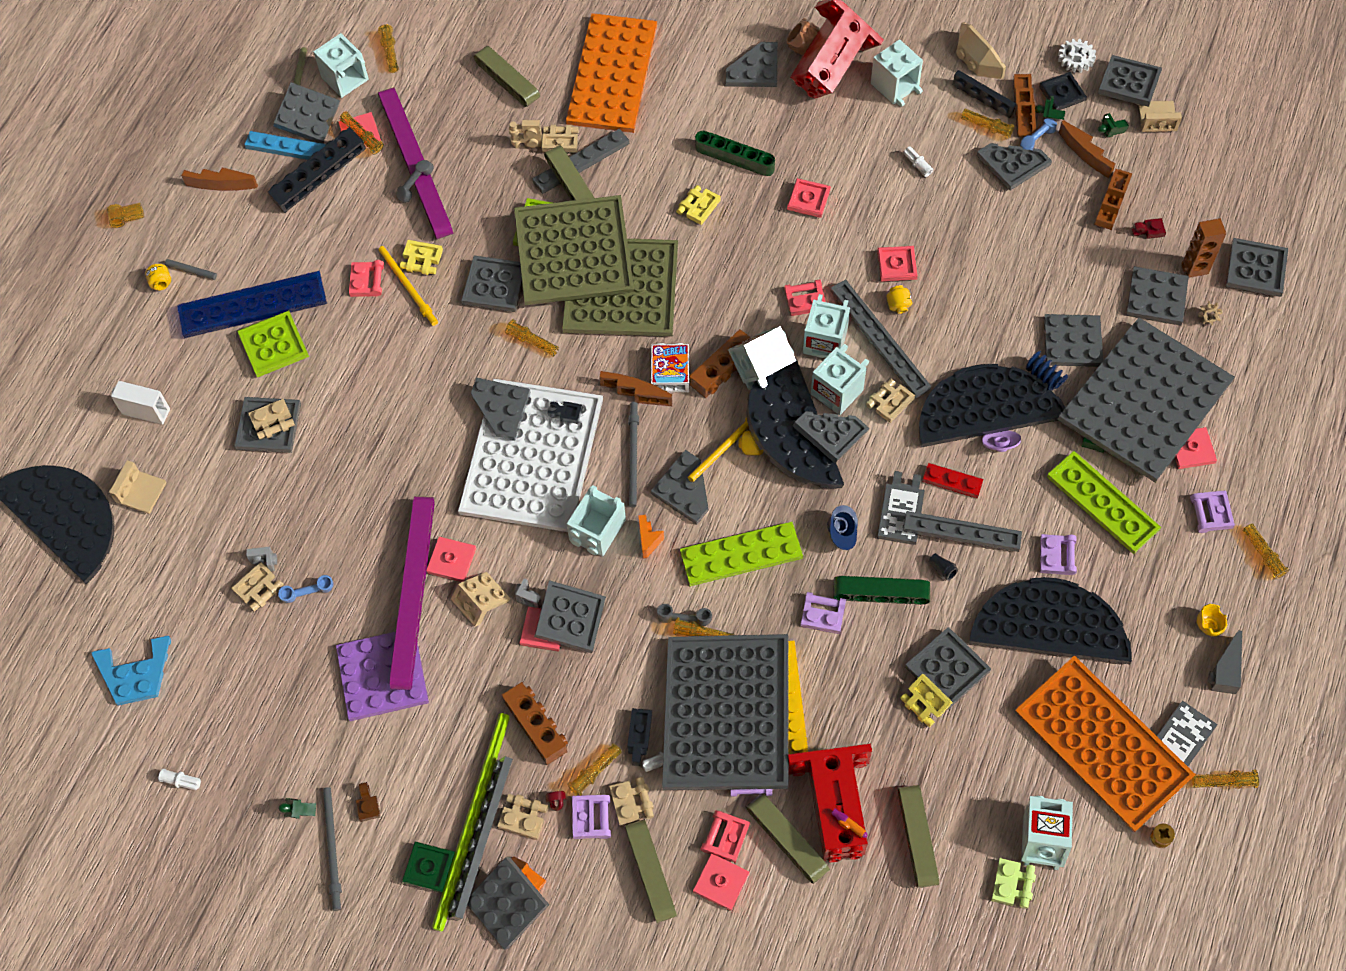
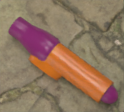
[831,808,868,838]

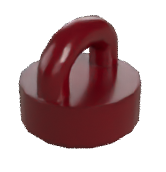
[545,791,566,811]

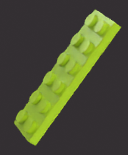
[1047,451,1161,555]
[680,522,803,586]

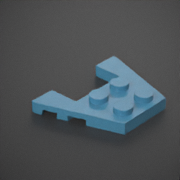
[92,636,171,706]

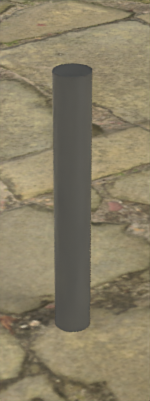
[165,259,217,280]

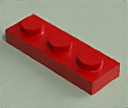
[922,463,984,499]

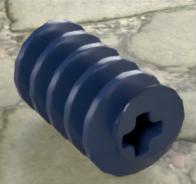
[1026,351,1068,391]

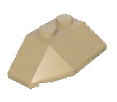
[956,22,1006,79]

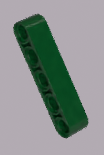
[695,130,775,176]
[833,576,931,605]

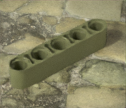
[473,46,540,107]
[544,145,594,201]
[898,785,939,888]
[746,793,830,884]
[625,819,677,923]

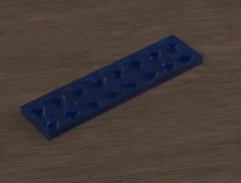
[177,270,328,339]

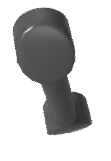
[396,160,434,203]
[657,604,712,627]

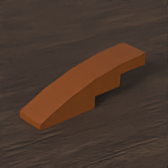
[1013,74,1036,137]
[1059,120,1116,179]
[181,167,258,191]
[1094,168,1132,230]
[599,371,673,407]

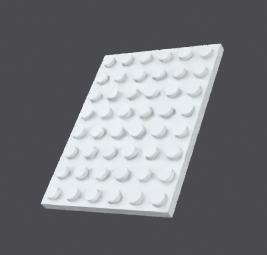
[458,379,603,532]

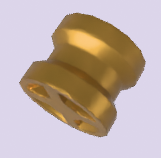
[1150,823,1175,848]

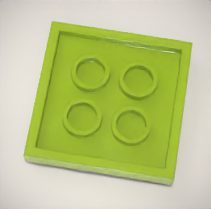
[238,311,309,378]

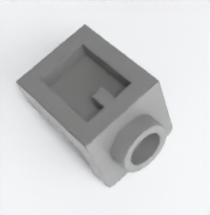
[246,547,277,572]
[515,579,542,608]

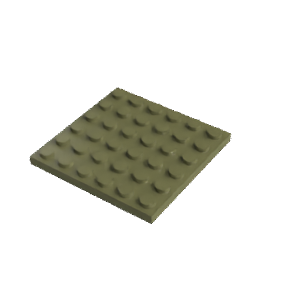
[514,195,634,305]
[563,239,678,336]

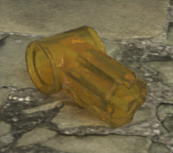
[107,203,145,228]

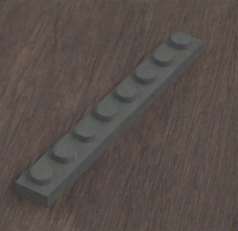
[830,279,931,398]
[448,756,513,921]

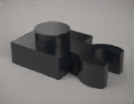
[547,401,583,424]

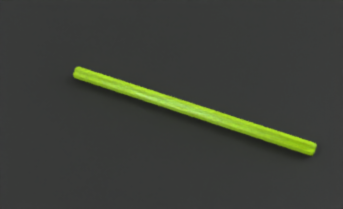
[432,713,510,932]

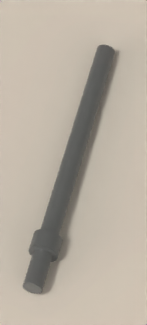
[628,402,639,507]
[323,787,342,911]

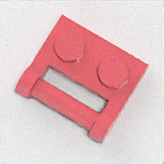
[349,260,384,297]
[784,279,826,316]
[700,810,750,863]

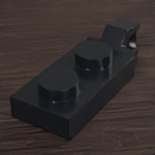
[627,708,653,766]

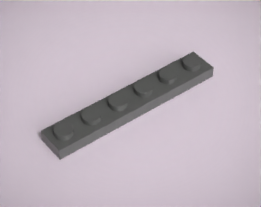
[532,128,630,194]
[903,511,1022,552]

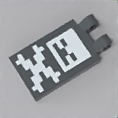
[877,471,925,545]
[1157,700,1218,766]

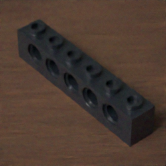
[268,127,366,213]

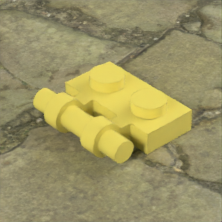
[676,185,721,225]
[400,240,443,275]
[900,674,953,727]

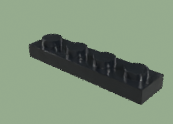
[952,70,1016,118]

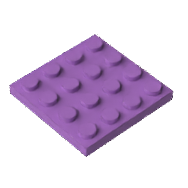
[336,632,429,721]

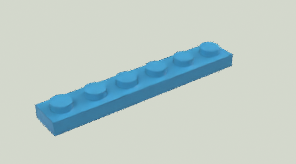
[244,131,345,167]

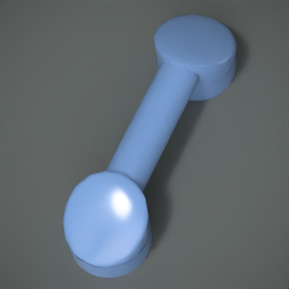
[1020,118,1057,150]
[278,575,334,603]

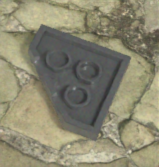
[726,42,778,87]
[976,143,1052,191]
[471,377,531,441]
[793,412,870,463]
[651,450,708,525]

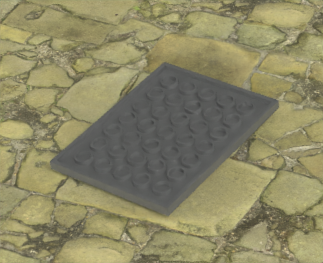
[1058,317,1235,483]
[662,634,789,790]

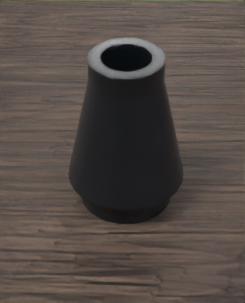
[928,553,958,581]

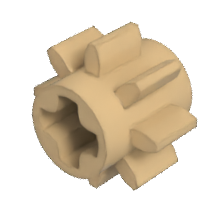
[1198,301,1223,325]

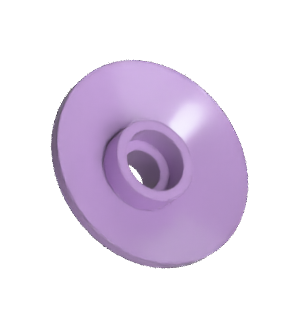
[982,430,1021,452]

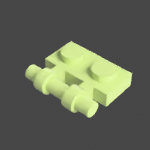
[991,858,1036,909]

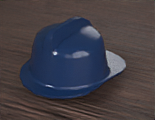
[827,505,858,550]

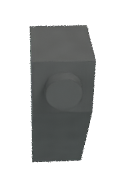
[1208,630,1242,694]

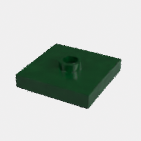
[402,841,455,893]

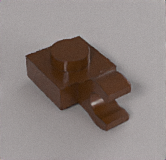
[356,782,381,822]

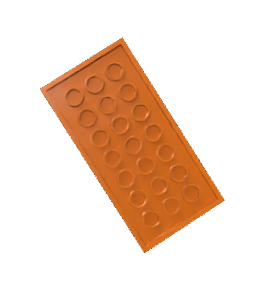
[566,13,657,133]
[1015,655,1196,832]

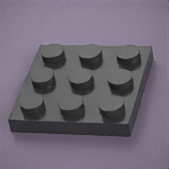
[1098,55,1162,107]
[273,82,340,144]
[1226,238,1288,297]
[461,255,523,312]
[1126,266,1189,326]
[1044,314,1103,367]
[235,397,301,453]
[534,580,606,653]
[905,627,991,710]
[468,857,549,950]

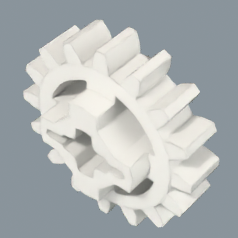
[1058,39,1096,73]

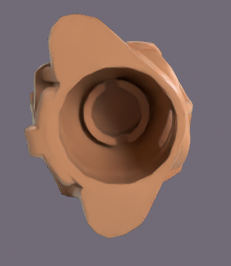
[786,18,820,55]

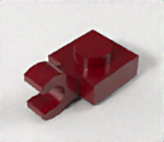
[1132,218,1166,239]

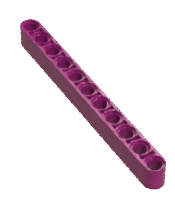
[378,87,454,239]
[390,496,435,690]

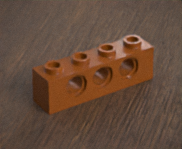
[1181,218,1227,278]
[689,329,751,398]
[502,682,568,765]

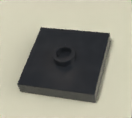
[1039,72,1087,110]

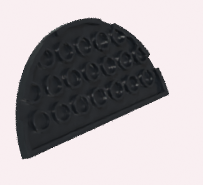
[746,357,844,489]
[919,364,1066,448]
[0,465,115,584]
[969,577,1132,665]

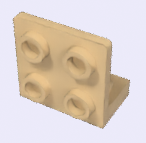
[1138,101,1182,132]
[109,460,167,514]
[451,572,510,627]

